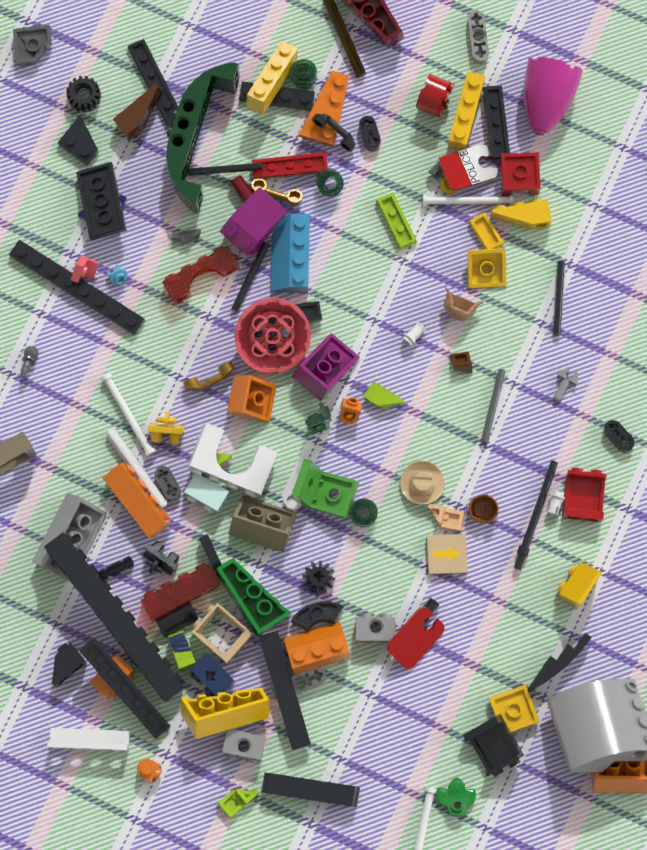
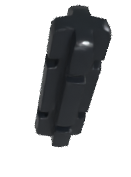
[98,556,134,581]

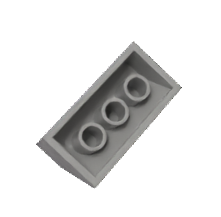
[32,493,107,580]

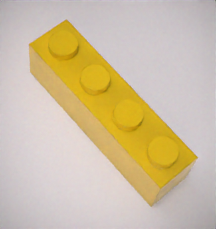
[247,41,298,115]
[447,71,485,150]

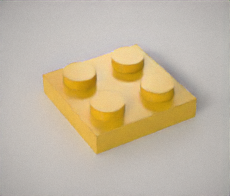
[488,685,540,732]

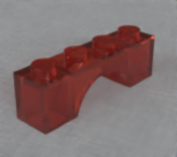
[162,245,240,306]

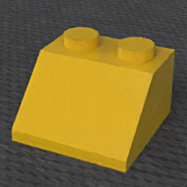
[557,562,602,610]

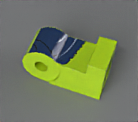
[168,630,196,670]

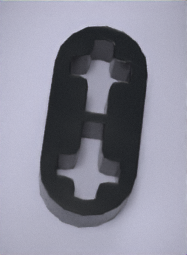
[359,116,381,152]
[603,420,635,453]
[199,534,222,570]

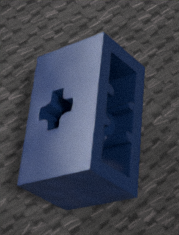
[190,652,235,697]

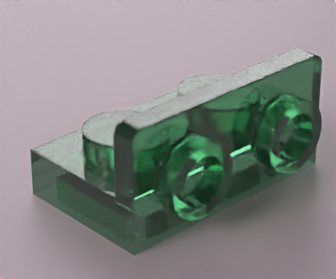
[305,402,332,436]

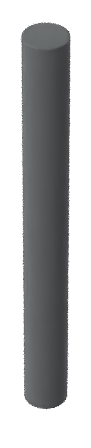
[480,369,506,444]

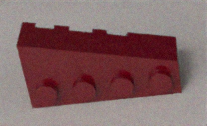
[341,0,404,48]

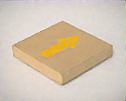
[427,534,468,575]

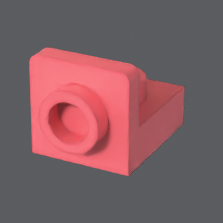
[71,256,99,283]

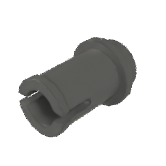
[428,155,444,180]

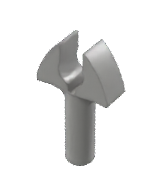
[553,367,578,401]

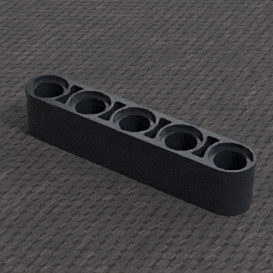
[261,772,360,807]

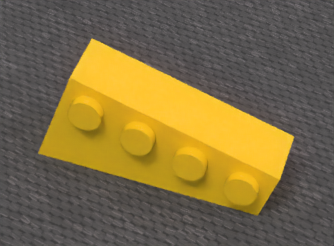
[181,688,269,739]

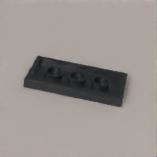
[76,162,127,241]

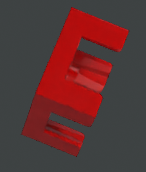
[499,152,541,197]

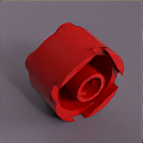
[416,74,455,118]

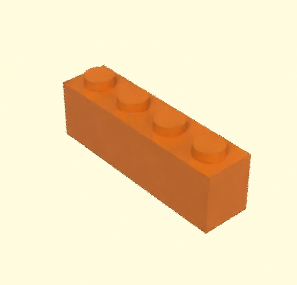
[103,463,172,538]

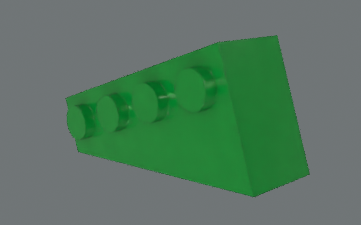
[215,558,292,637]

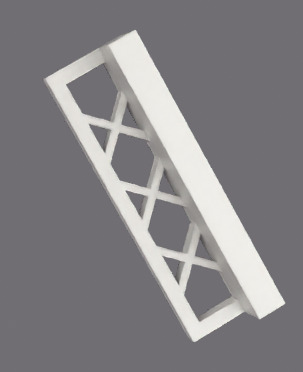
[47,728,130,751]

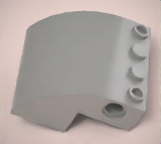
[547,679,647,773]

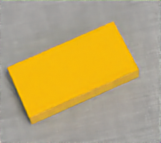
[468,212,504,249]

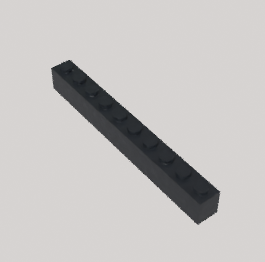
[44,532,184,702]

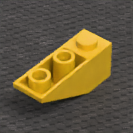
[491,199,552,230]

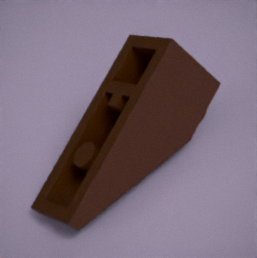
[113,84,161,140]

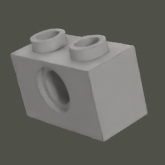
[356,614,395,643]
[222,729,266,764]

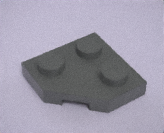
[13,25,52,66]

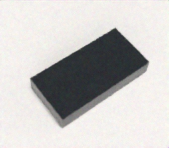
[155,601,199,638]

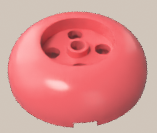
[234,298,311,373]

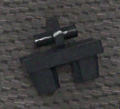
[143,541,179,576]

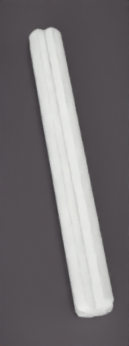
[106,429,168,509]

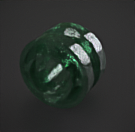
[291,59,317,89]
[316,168,344,197]
[350,498,378,528]

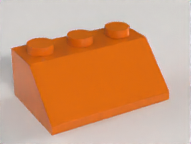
[284,622,351,675]
[591,760,647,793]

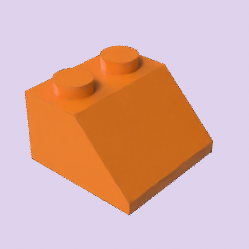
[227,375,277,422]

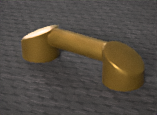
[251,178,302,207]
[183,362,234,391]

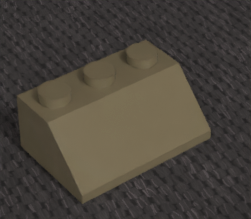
[228,495,297,552]

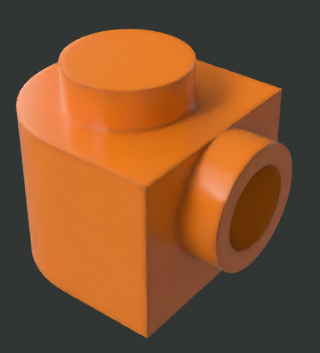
[339,397,361,424]
[137,759,162,783]

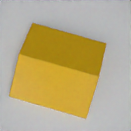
[467,248,507,288]

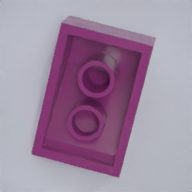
[219,187,288,256]
[292,333,360,401]

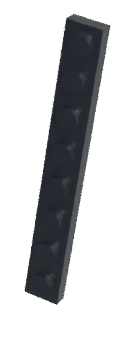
[9,239,145,336]

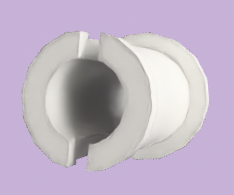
[402,322,426,346]
[547,490,565,516]

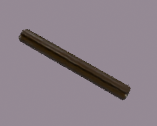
[323,0,366,78]

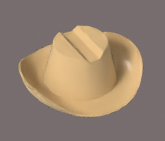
[400,461,444,504]

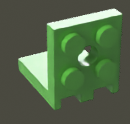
[291,459,359,519]

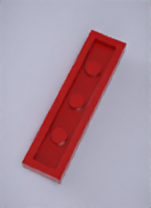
[252,152,328,180]

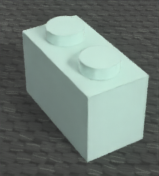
[184,474,230,514]

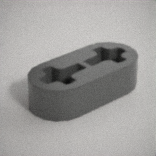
[154,466,181,501]

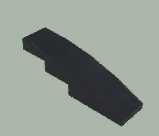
[528,633,592,692]

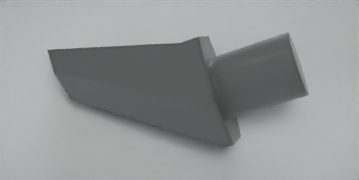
[172,229,201,245]

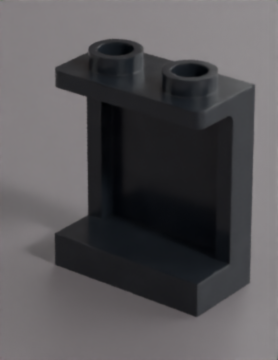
[463,714,524,777]

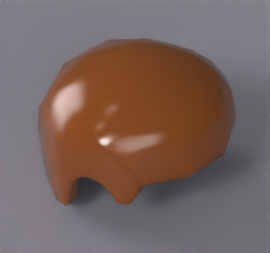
[468,494,499,523]

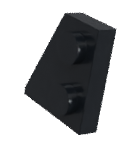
[57,115,99,166]

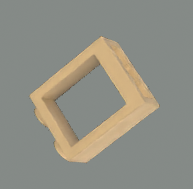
[192,603,253,665]

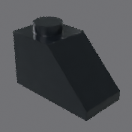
[52,643,87,687]

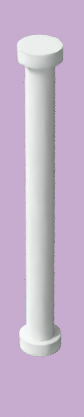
[423,195,513,206]
[101,374,156,457]
[414,787,437,850]

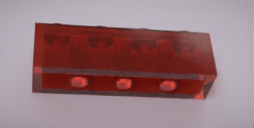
[141,563,221,623]

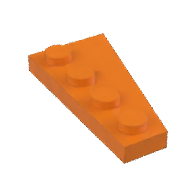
[297,71,349,147]

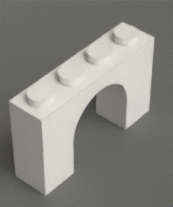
[187,423,278,498]

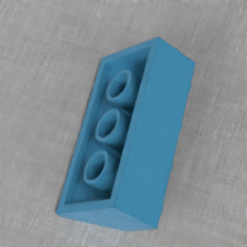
[271,214,310,293]

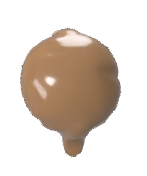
[443,287,484,321]

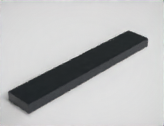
[127,39,178,129]
[259,631,311,751]
[79,637,170,739]

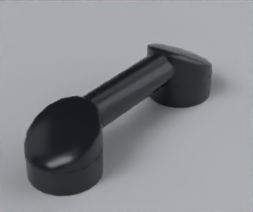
[312,113,355,152]

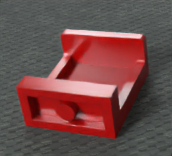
[563,468,607,522]

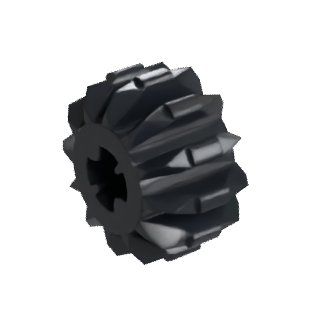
[302,561,335,594]

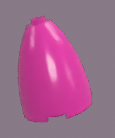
[524,57,583,136]

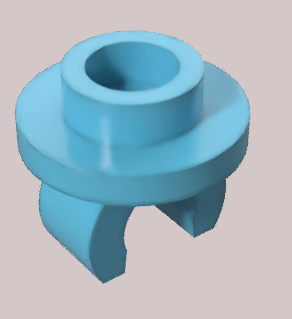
[107,265,128,285]

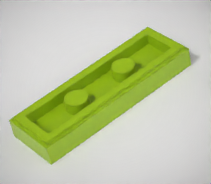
[376,192,417,250]

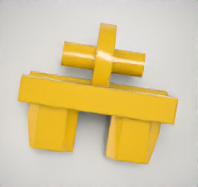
[148,412,185,444]

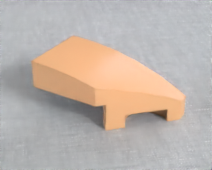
[428,504,466,532]

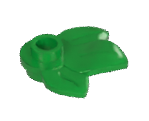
[436,777,476,817]

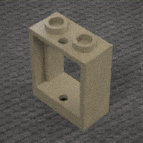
[0,431,37,475]

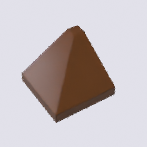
[450,351,473,374]

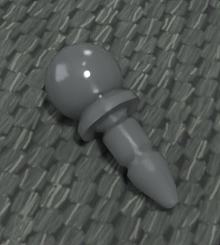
[21,346,39,378]

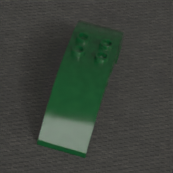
[166,63,240,214]

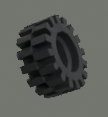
[66,76,101,112]

